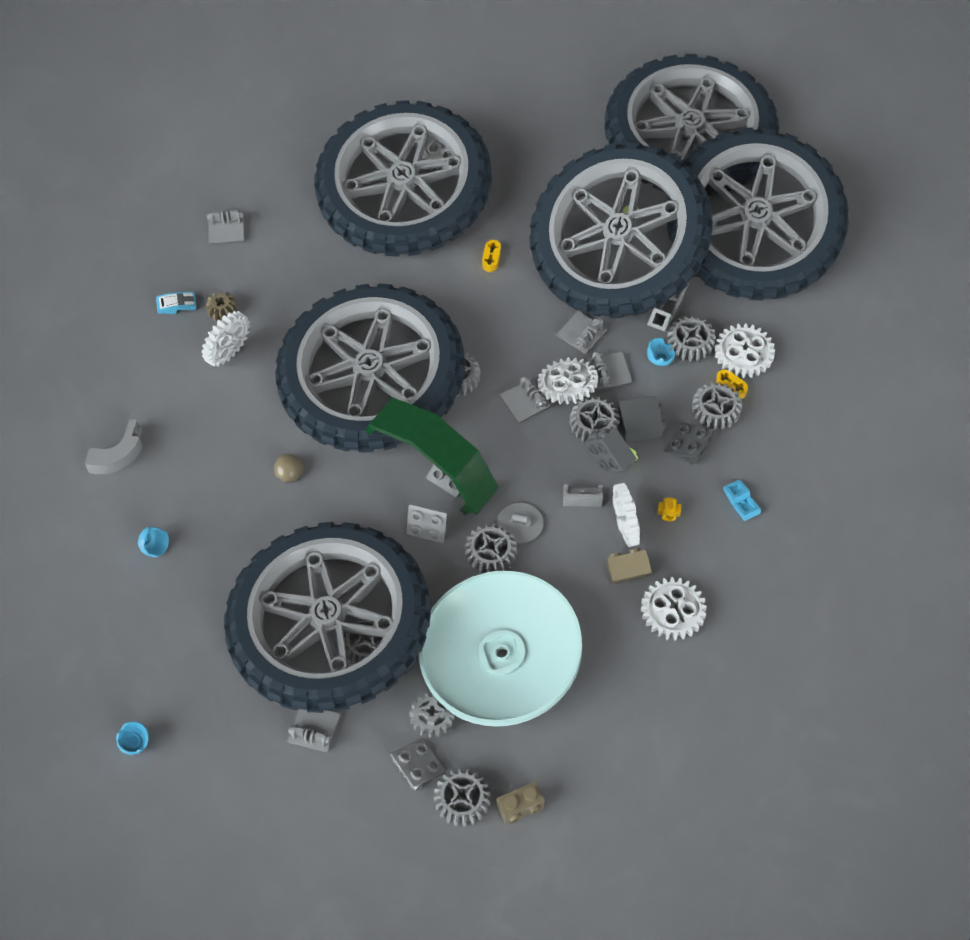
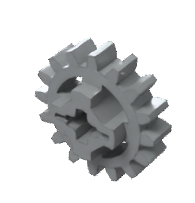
[410,693,455,738]

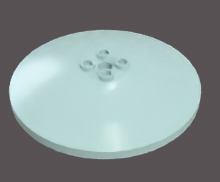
[418,571,582,726]

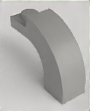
[647,283,689,332]
[85,419,143,474]

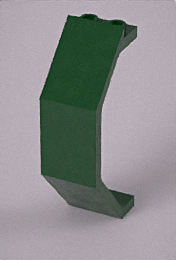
[365,397,499,515]

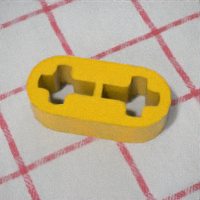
[482,240,501,272]
[716,370,748,398]

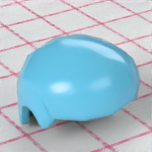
[647,338,675,366]
[138,526,169,557]
[116,721,149,755]

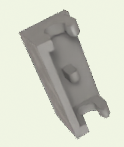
[563,484,603,507]

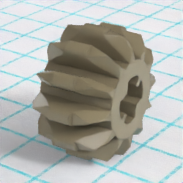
[206,291,237,321]

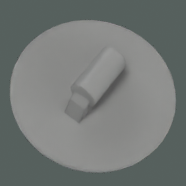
[497,503,544,543]

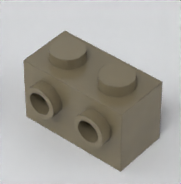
[606,548,652,585]
[497,781,545,825]

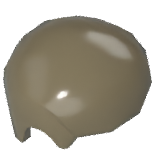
[274,454,304,482]

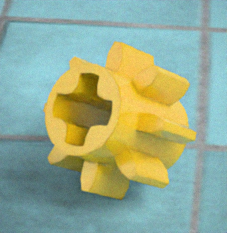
[657,497,682,521]

